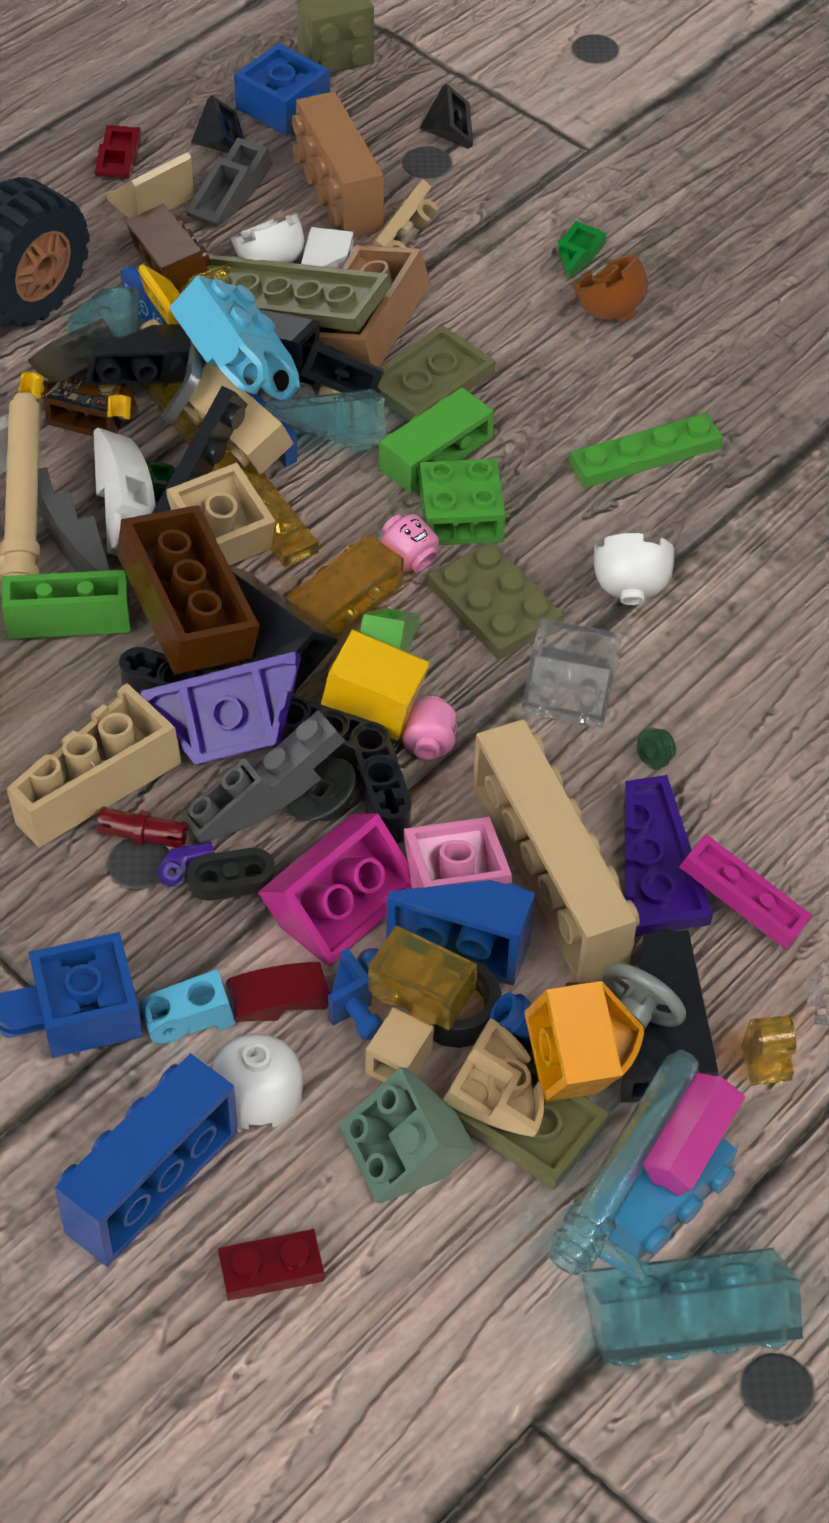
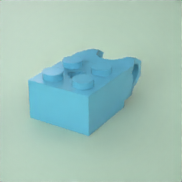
[169,275,300,401]

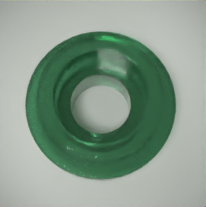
[637,727,676,770]

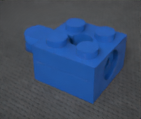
[234,43,330,135]
[0,932,143,1058]

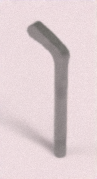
[162,341,204,424]

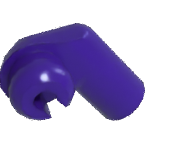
[158,842,214,887]

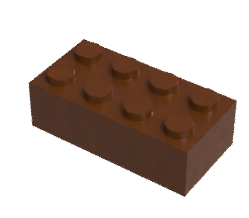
[116,505,260,675]

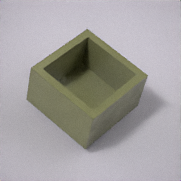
[297,0,374,73]

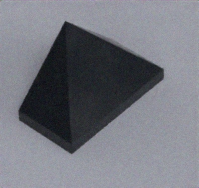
[420,83,473,149]
[191,95,245,153]
[300,340,384,405]

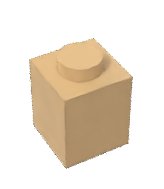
[365,1007,434,1082]

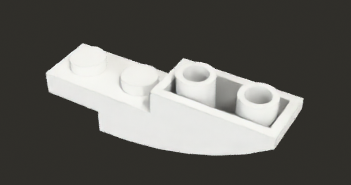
[94,427,156,556]

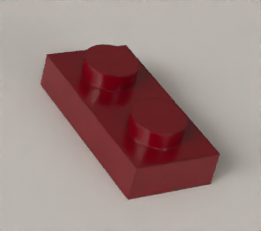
[218,1229,324,1301]

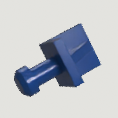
[328,948,390,1040]

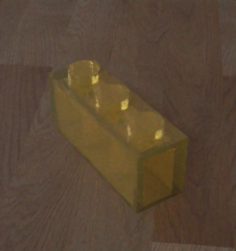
[286,534,404,637]

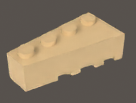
[6,683,182,848]

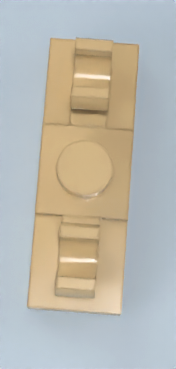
[369,178,438,248]

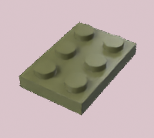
[374,325,496,421]
[427,541,564,660]
[450,1062,610,1190]

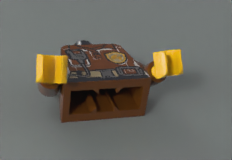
[18,361,138,437]

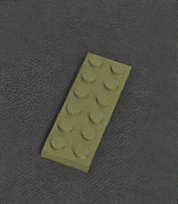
[180,254,392,332]

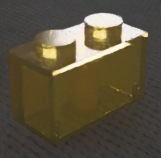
[368,925,477,1030]

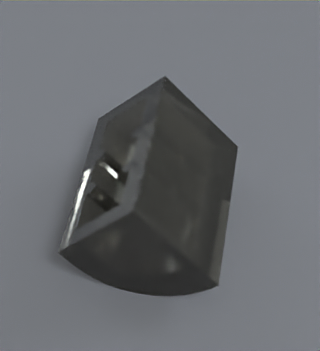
[28,318,117,381]

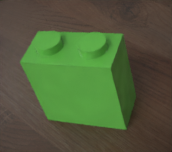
[419,459,505,546]

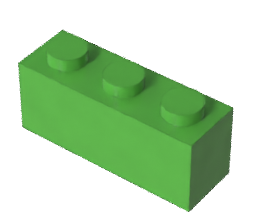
[379,387,494,493]
[2,570,131,639]

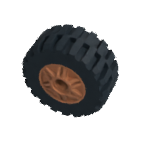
[0,177,90,327]

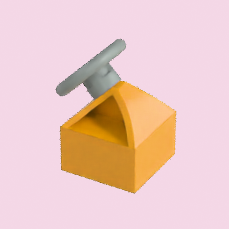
[524,963,686,1103]

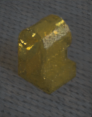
[741,1015,796,1086]

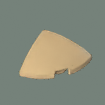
[442,1018,544,1137]

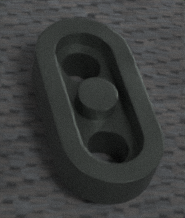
[187,848,275,901]

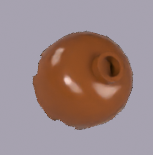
[573,254,648,322]

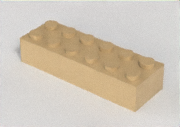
[473,719,640,982]

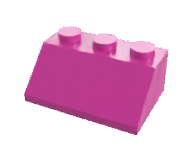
[258,813,412,965]

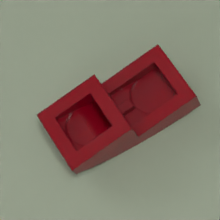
[95,125,141,179]
[225,962,330,1022]

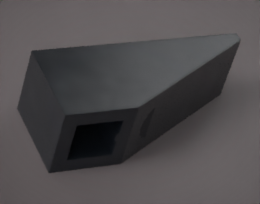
[85,324,191,385]

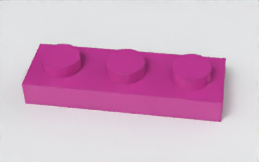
[680,834,812,949]

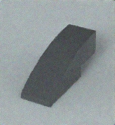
[186,137,273,227]

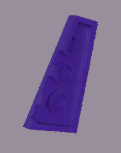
[624,775,713,937]

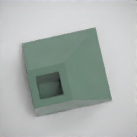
[339,1067,476,1203]

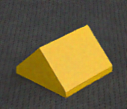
[321,629,431,741]

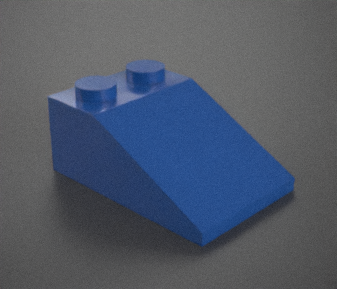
[386,880,535,986]

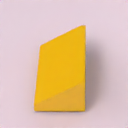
[138,264,180,325]

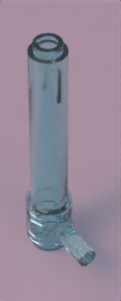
[548,1050,699,1285]

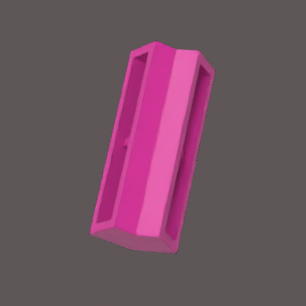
[643,1073,745,1196]

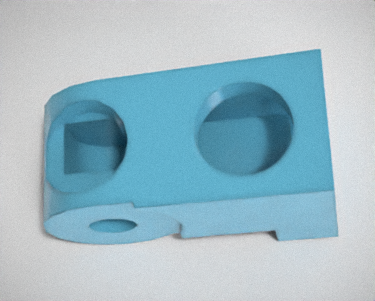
[141,969,236,1044]

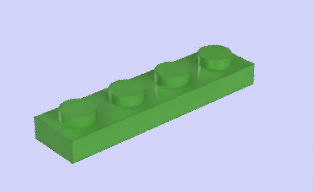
[569,413,723,488]

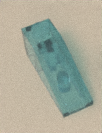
[262,389,386,451]

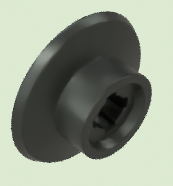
[287,758,356,821]

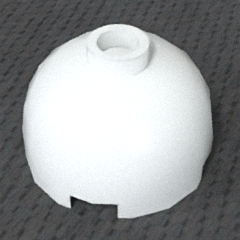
[231,213,304,263]
[594,533,674,605]
[212,1033,304,1129]

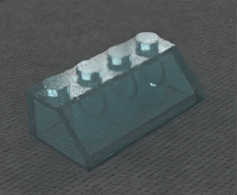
[582,1248,803,1366]

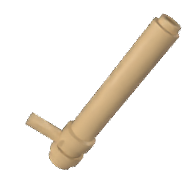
[0,393,40,584]

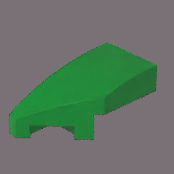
[557,220,607,278]

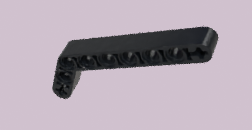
[119,647,412,844]

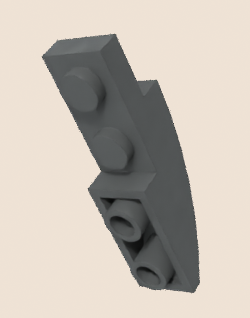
[180,710,345,842]

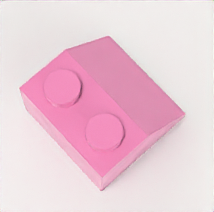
[404,817,512,889]

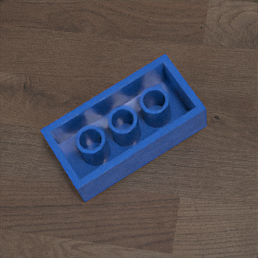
[55,1053,238,1267]

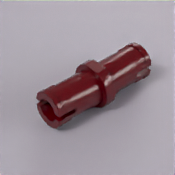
[96,806,188,848]

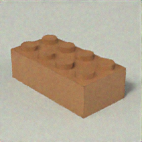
[292,91,384,238]

